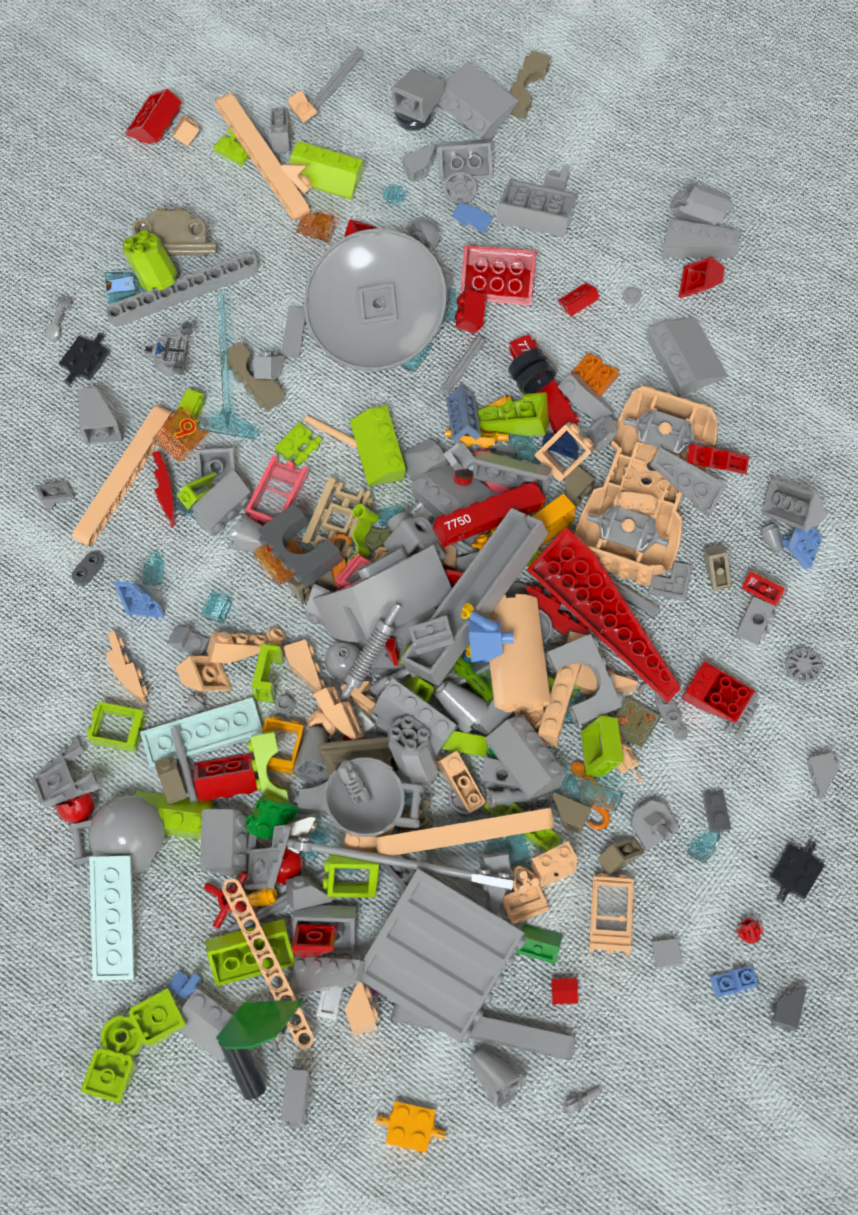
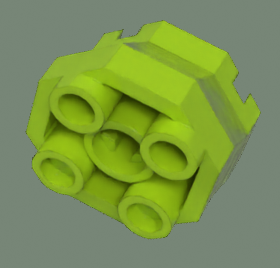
[123,230,177,291]

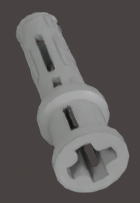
[486,788,546,808]

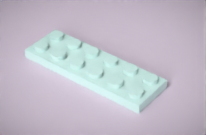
[140,697,263,770]
[89,855,135,980]

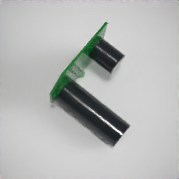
[216,1000,303,1100]

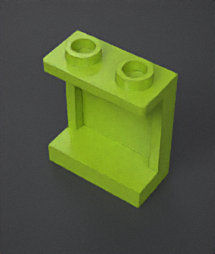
[251,643,284,704]

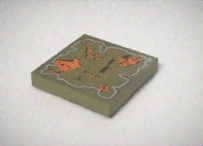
[614,697,662,748]

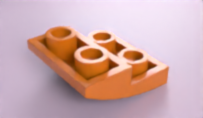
[571,353,620,397]

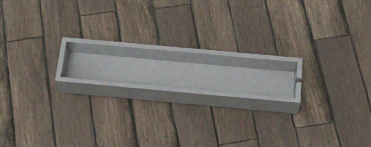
[401,508,548,686]

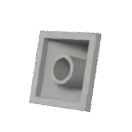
[195,447,236,485]

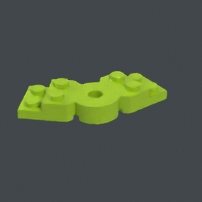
[80,988,187,1105]

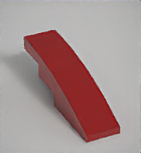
[687,444,750,475]
[152,450,175,527]

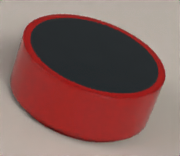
[453,469,473,486]

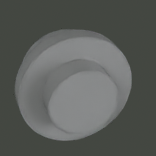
[623,288,641,305]
[187,694,205,711]
[275,696,294,715]

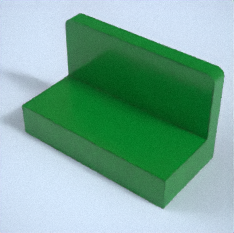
[516,924,563,964]

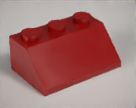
[125,88,182,144]
[194,753,257,802]

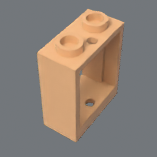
[534,422,595,482]
[531,841,578,889]

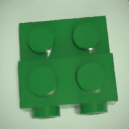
[244,792,299,839]

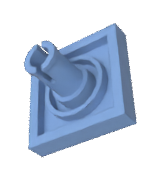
[782,527,822,569]

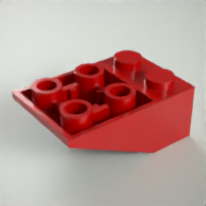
[682,661,755,723]

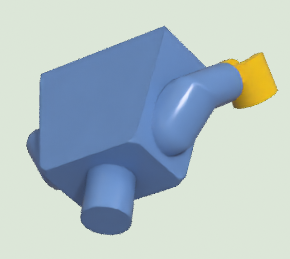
[461,603,514,662]

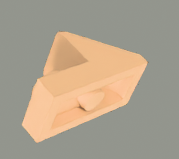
[287,90,317,122]
[280,162,314,193]
[340,681,376,716]

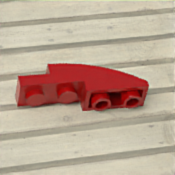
[525,585,590,637]

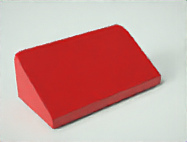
[558,282,599,316]

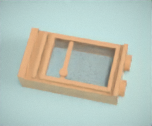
[589,874,634,956]

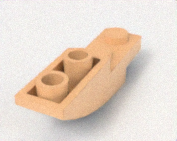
[106,631,148,704]

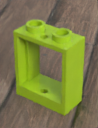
[87,702,146,753]
[580,715,624,777]
[323,853,379,898]

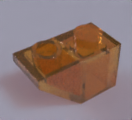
[296,212,335,243]

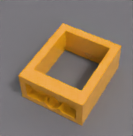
[530,493,576,549]
[262,717,305,775]

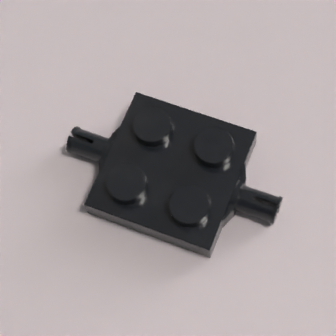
[59,333,110,385]
[769,841,825,903]

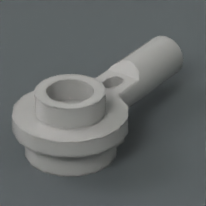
[562,1087,601,1115]

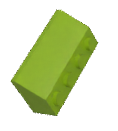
[290,141,364,200]
[350,405,406,487]
[135,791,215,840]
[205,919,295,987]

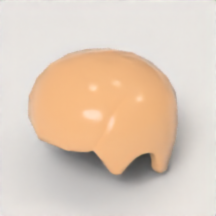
[514,706,545,730]

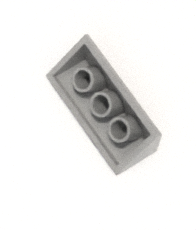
[762,478,828,531]

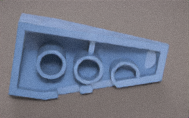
[114,581,164,618]

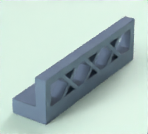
[446,385,481,442]

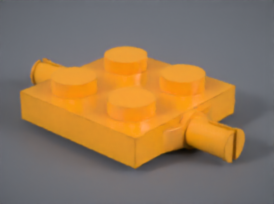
[445,427,509,448]
[375,1101,447,1153]

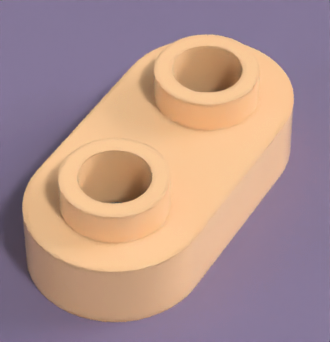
[618,492,657,512]

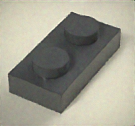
[702,791,731,833]

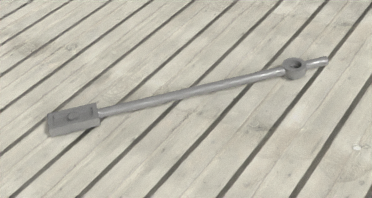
[272,835,515,889]

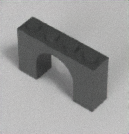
[258,503,343,588]

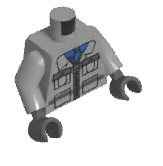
[145,321,193,376]

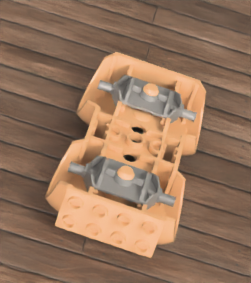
[574,386,718,586]

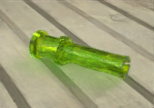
[452,656,494,703]

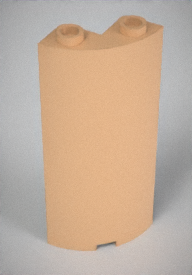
[488,594,551,712]

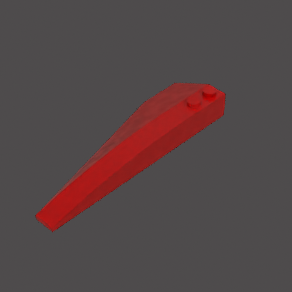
[526,527,681,703]

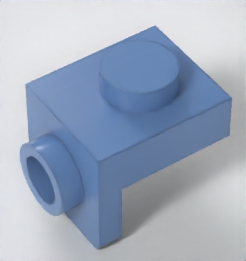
[167,971,201,999]

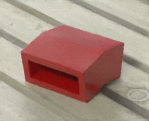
[551,978,578,1005]

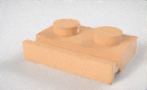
[502,885,549,926]

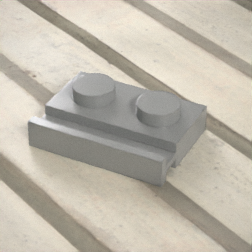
[409,615,455,655]

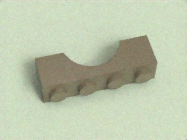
[509,50,551,120]
[222,341,285,412]

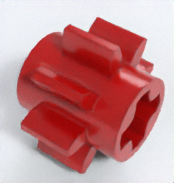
[736,918,764,944]

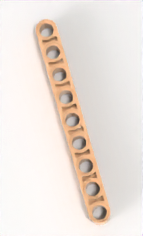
[215,93,310,221]
[72,405,174,547]
[375,808,555,856]
[222,879,314,1049]

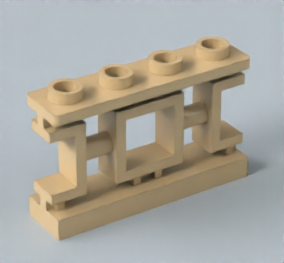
[301,477,374,561]

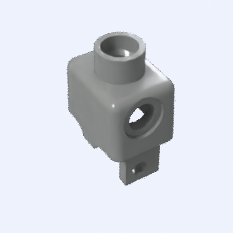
[384,512,446,561]

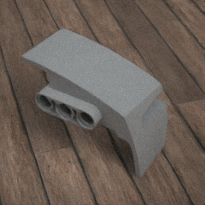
[313,545,452,642]

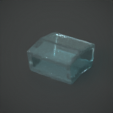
[201,592,233,623]

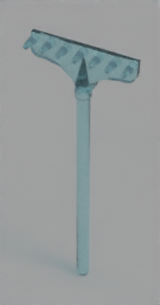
[199,291,259,439]

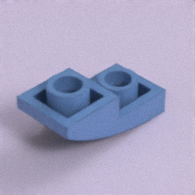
[451,203,493,233]
[710,966,759,998]

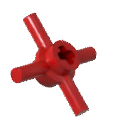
[204,871,257,929]

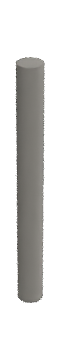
[170,727,198,803]

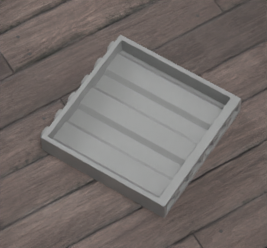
[361,869,527,1043]

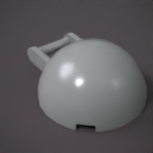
[324,758,424,837]
[69,795,164,875]

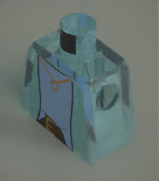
[104,272,147,305]

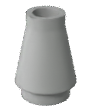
[761,524,783,553]

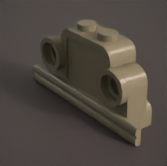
[123,208,216,256]
[318,737,398,778]

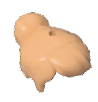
[307,705,338,739]

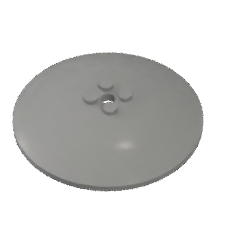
[304,229,447,371]

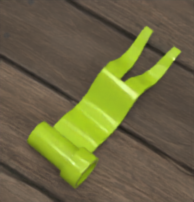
[347,504,379,581]

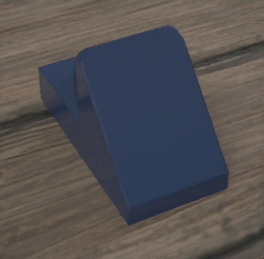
[542,431,579,460]

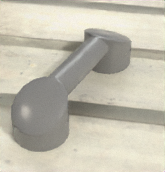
[45,296,72,342]

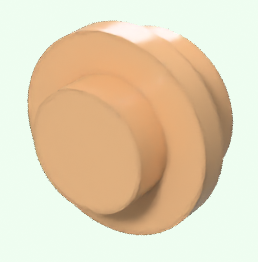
[266,627,285,645]

